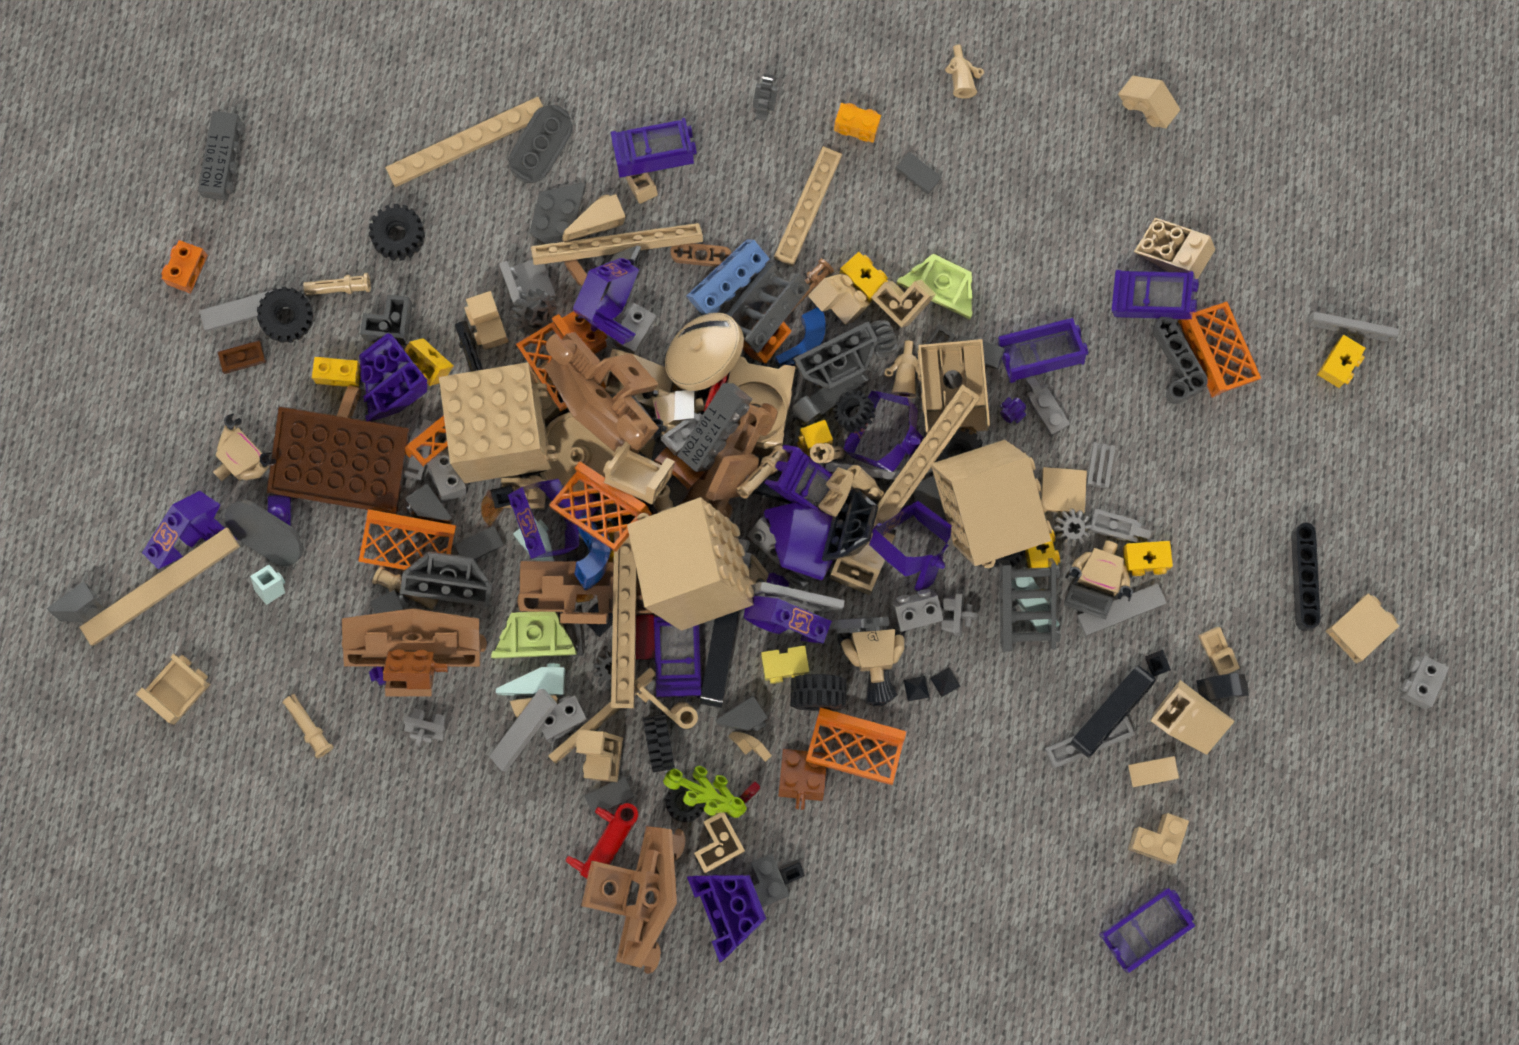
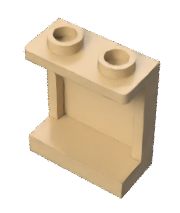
[603,441,675,504]
[1326,593,1399,663]
[136,654,211,725]

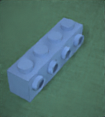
[686,239,770,315]

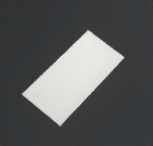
[674,390,694,420]

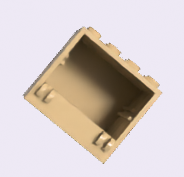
[439,362,557,483]
[931,440,1052,568]
[627,497,754,631]

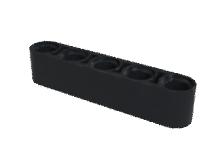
[1291,522,1321,631]
[700,610,739,708]
[1070,665,1156,758]

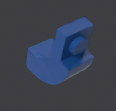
[775,307,826,368]
[574,515,610,591]

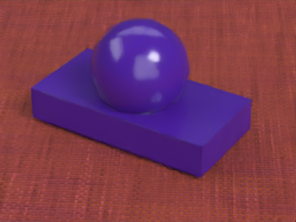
[268,495,291,526]

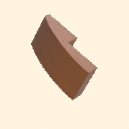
[654,447,704,489]

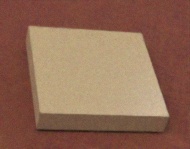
[1041,467,1087,514]

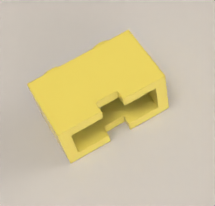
[761,646,809,684]

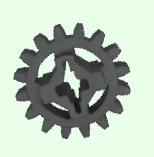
[753,74,777,121]
[512,289,557,336]

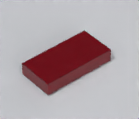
[635,615,655,660]

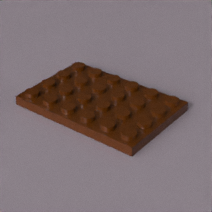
[267,406,410,514]

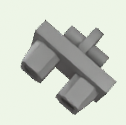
[942,594,978,637]
[404,708,445,747]

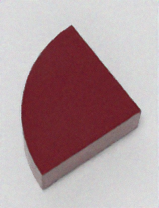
[739,781,761,803]

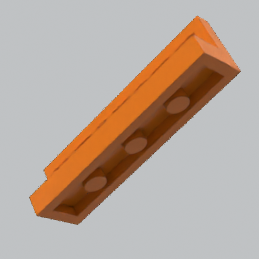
[405,415,448,467]

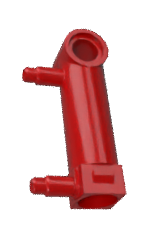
[565,803,638,879]

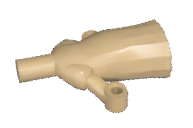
[945,45,984,99]
[884,340,921,399]
[847,465,885,502]

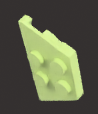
[896,254,972,320]
[491,612,577,659]

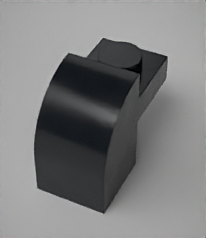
[1196,673,1249,702]

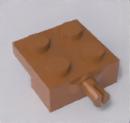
[383,650,448,689]
[778,749,827,810]

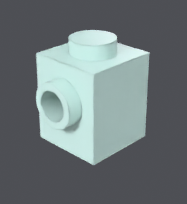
[250,565,285,605]

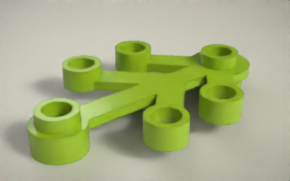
[663,766,747,818]

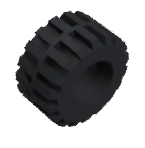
[790,674,847,711]

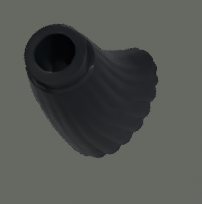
[866,669,898,706]

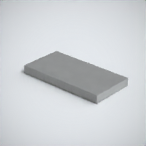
[751,582,845,613]

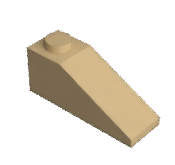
[562,194,625,242]

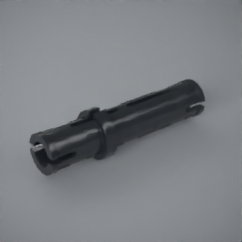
[455,321,483,372]

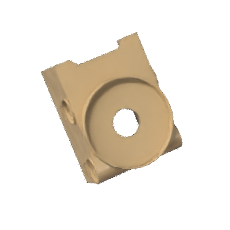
[918,339,990,435]
[727,357,795,456]

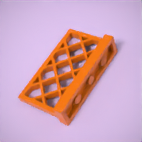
[1178,302,1261,398]
[516,314,606,412]
[549,462,651,552]
[358,509,456,570]
[806,707,907,785]

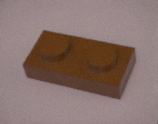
[218,340,267,374]

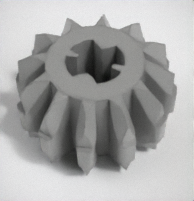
[1054,508,1092,546]

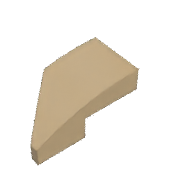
[729,732,772,762]

